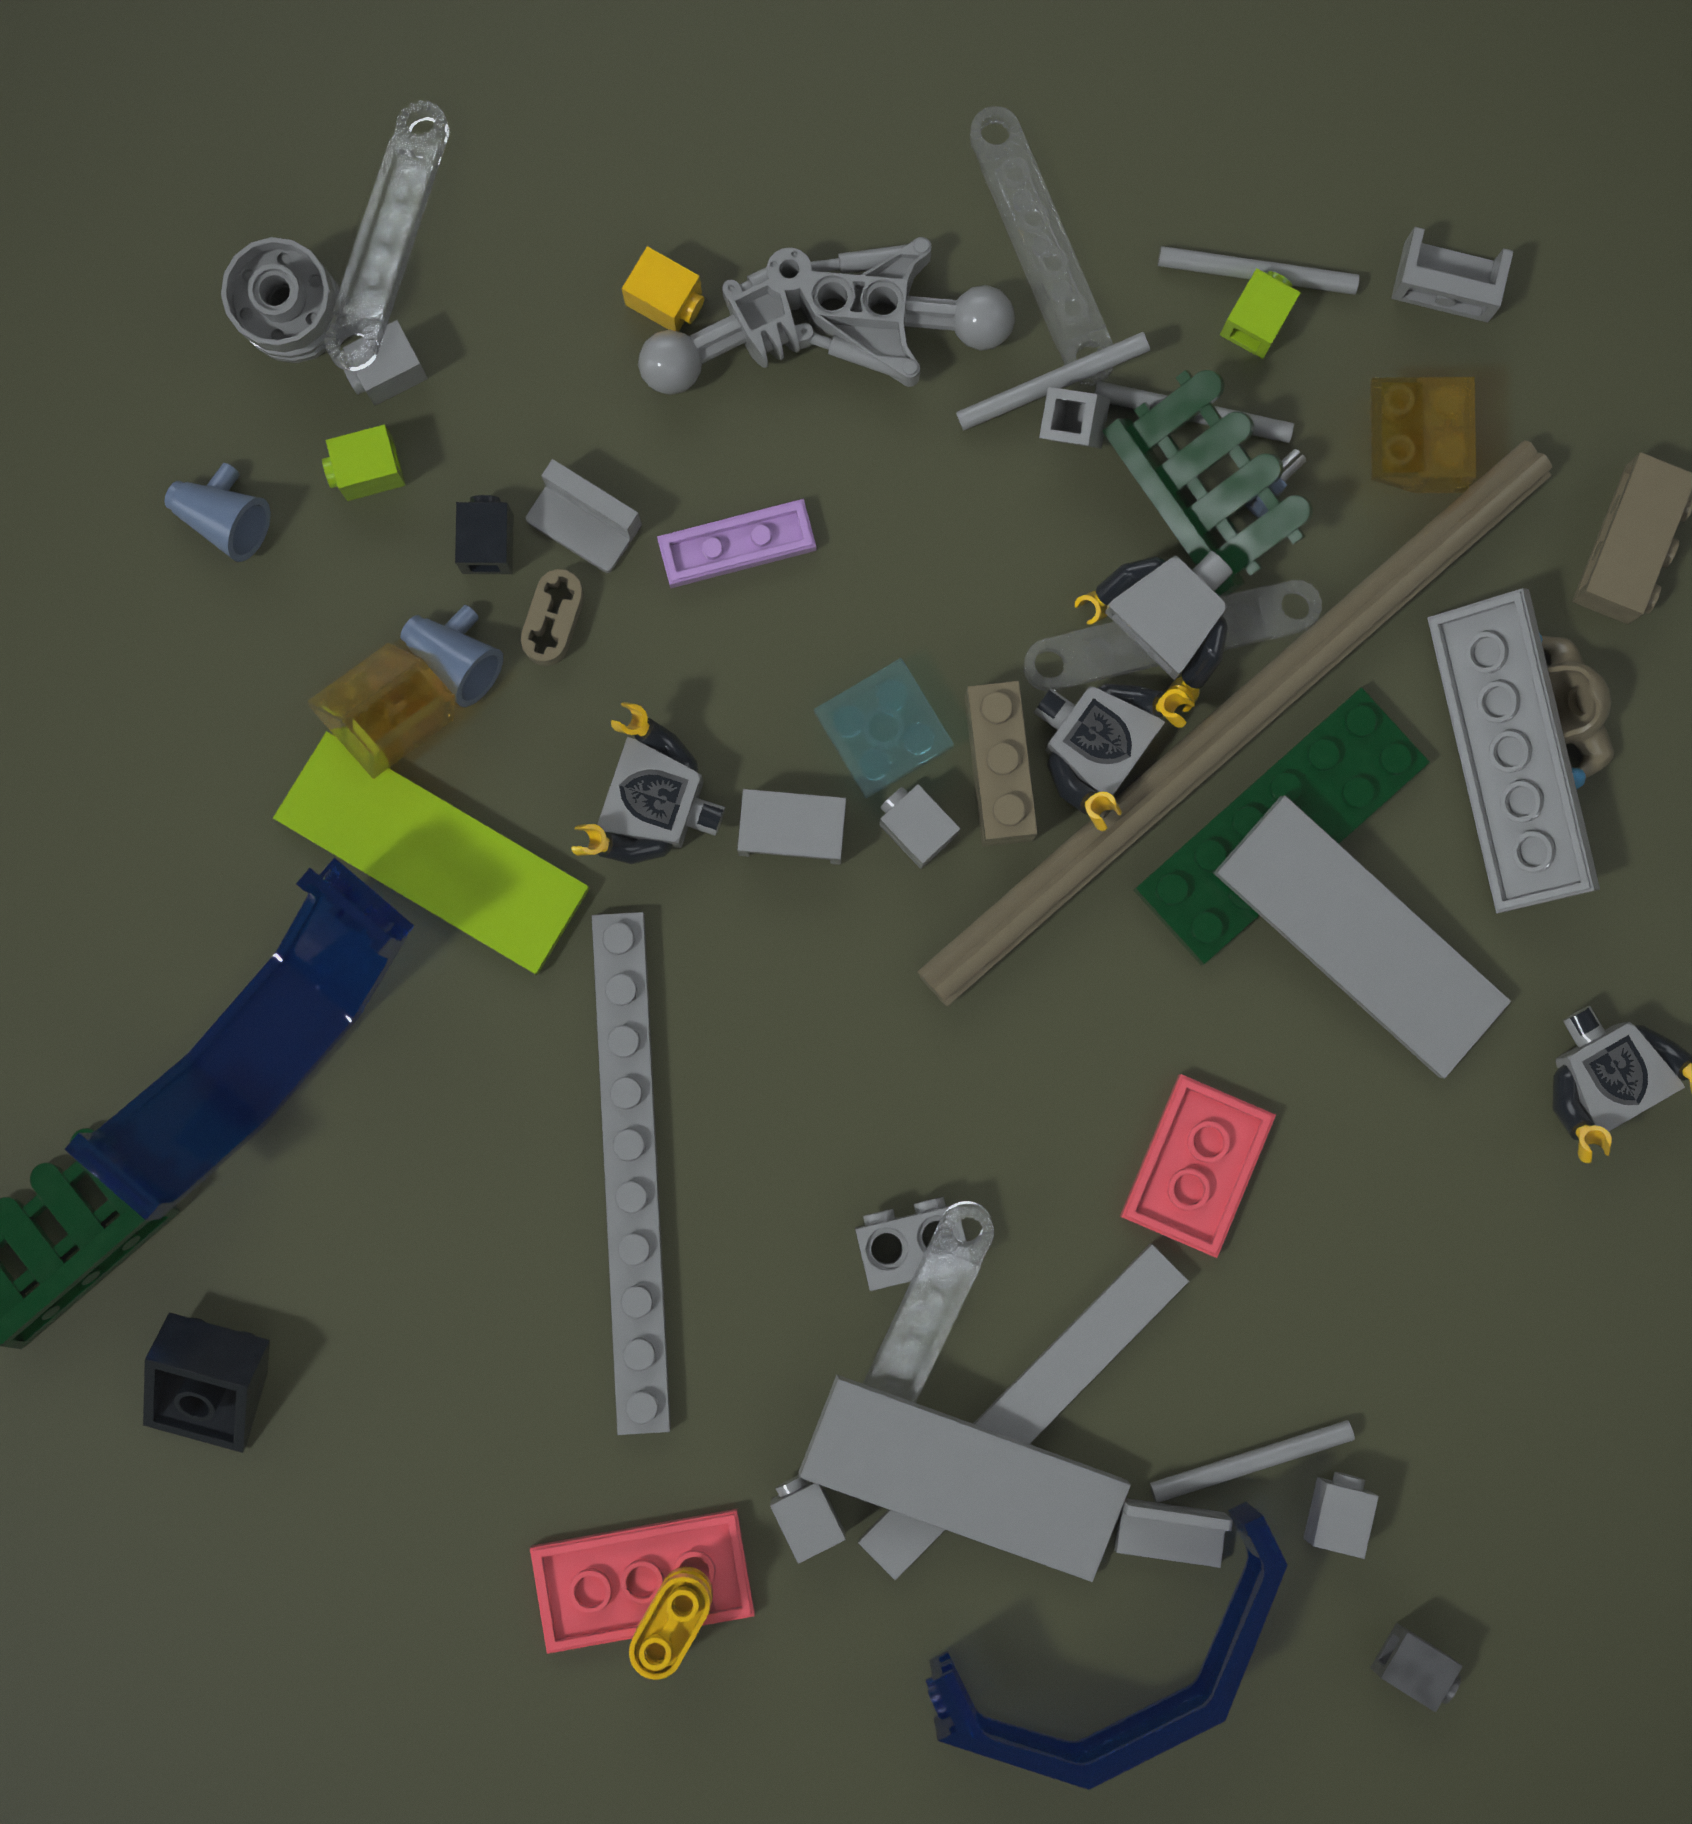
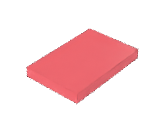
[1120,1074,1276,1258]

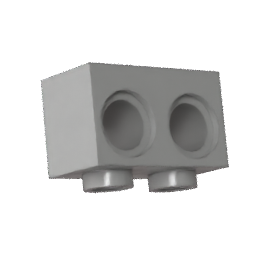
[855,1197,972,1291]

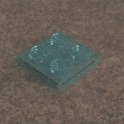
[814,658,954,799]

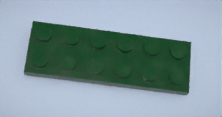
[1133,687,1430,966]

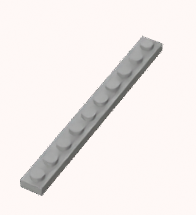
[592,912,671,1435]

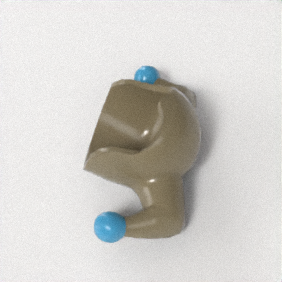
[1539,632,1614,789]

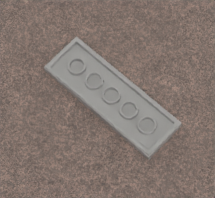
[1427,588,1600,913]
[1214,795,1511,1079]
[798,1375,1131,1582]

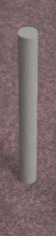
[1158,246,1359,295]
[956,332,1151,431]
[1094,380,1294,443]
[1150,1420,1355,1503]

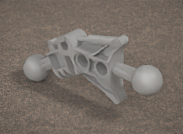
[638,237,1015,395]

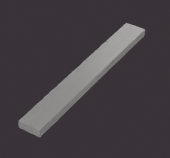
[858,1244,1189,1580]

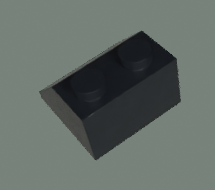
[143,1312,270,1453]

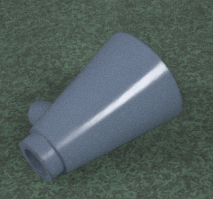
[164,463,271,562]
[400,605,503,707]

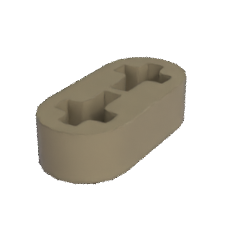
[520,569,584,666]

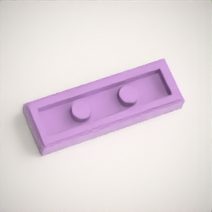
[657,499,817,588]

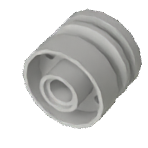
[221,237,346,363]

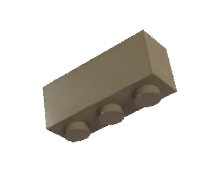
[1572,452,1692,624]
[964,681,1037,847]

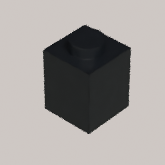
[455,495,514,574]

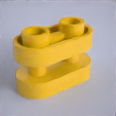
[629,1567,713,1680]

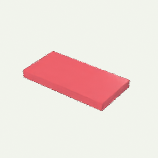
[530,1509,755,1654]

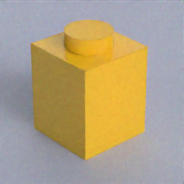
[621,246,705,332]

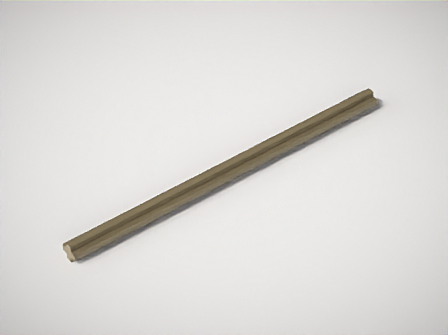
[917,440,1553,1006]

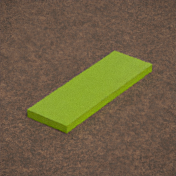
[273,731,590,975]

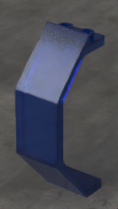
[64,857,414,1220]
[925,1502,1288,1790]

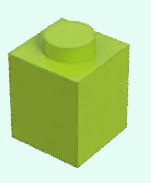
[1220,268,1301,359]
[322,424,406,501]

